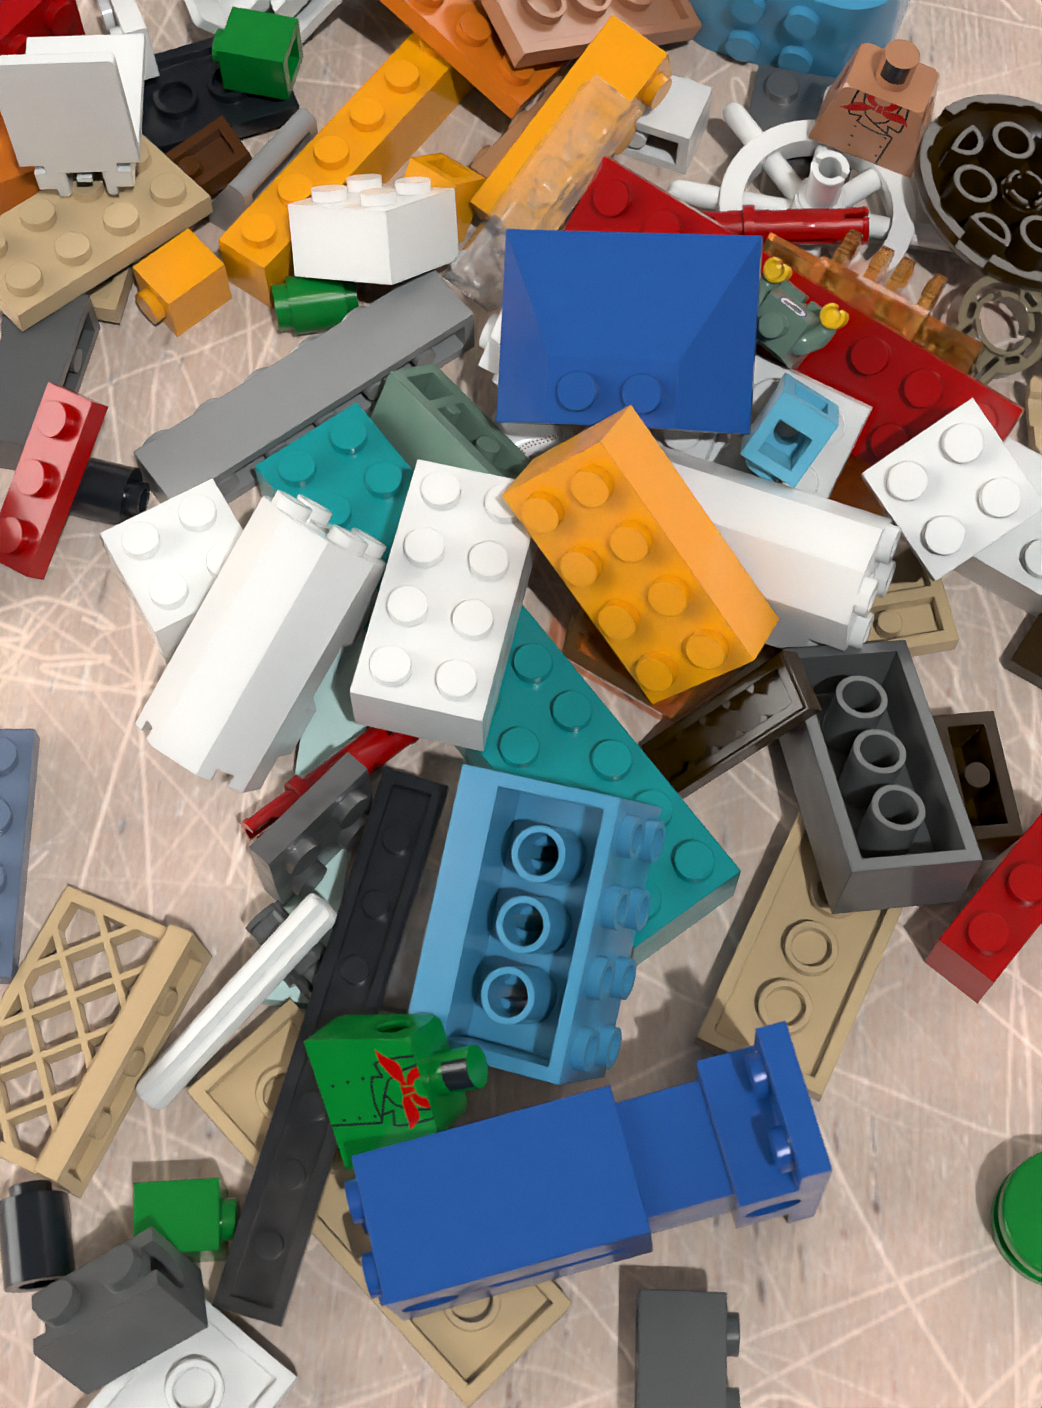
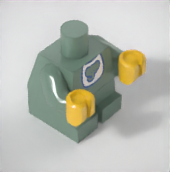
[756,257,849,370]

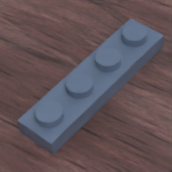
[0,729,40,984]

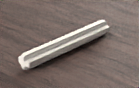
[135,894,337,1110]

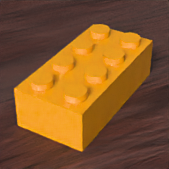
[501,405,779,705]

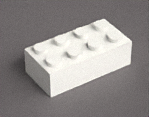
[349,459,538,752]

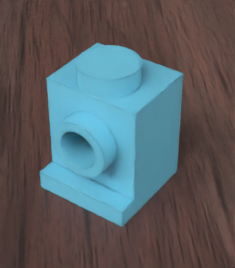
[740,372,839,488]

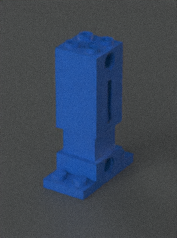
[344,1021,833,1321]

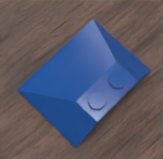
[496,229,763,435]

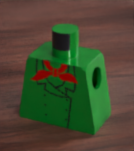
[303,1014,488,1170]

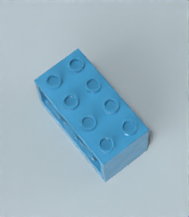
[408,764,666,1085]

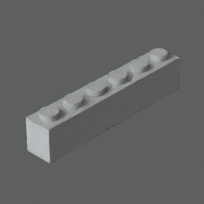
[133,269,475,504]

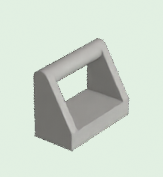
[208,108,318,232]

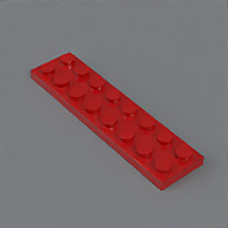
[563,156,1025,466]

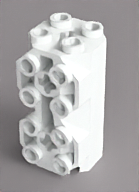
[659,445,902,651]
[135,490,387,793]

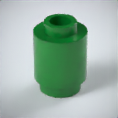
[271,275,359,335]

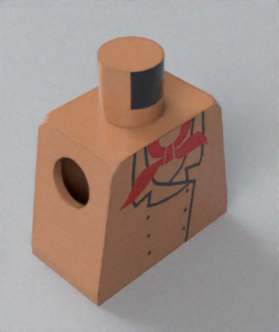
[808,39,940,178]

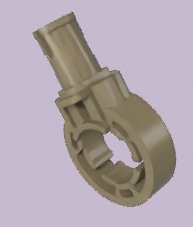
[932,276,1042,385]

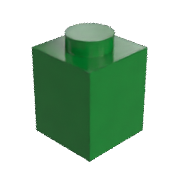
[212,6,304,101]
[133,1178,240,1263]

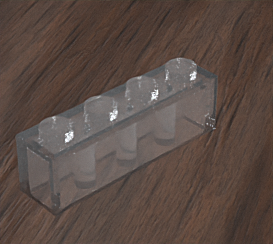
[442,73,643,313]

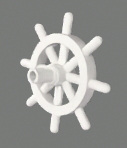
[667,86,953,332]

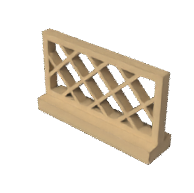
[0,886,212,1199]

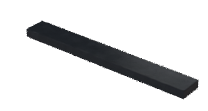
[212,767,449,1327]

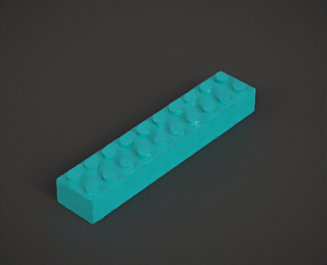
[255,402,741,966]

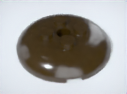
[914,94,1042,292]

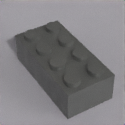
[779,640,983,914]

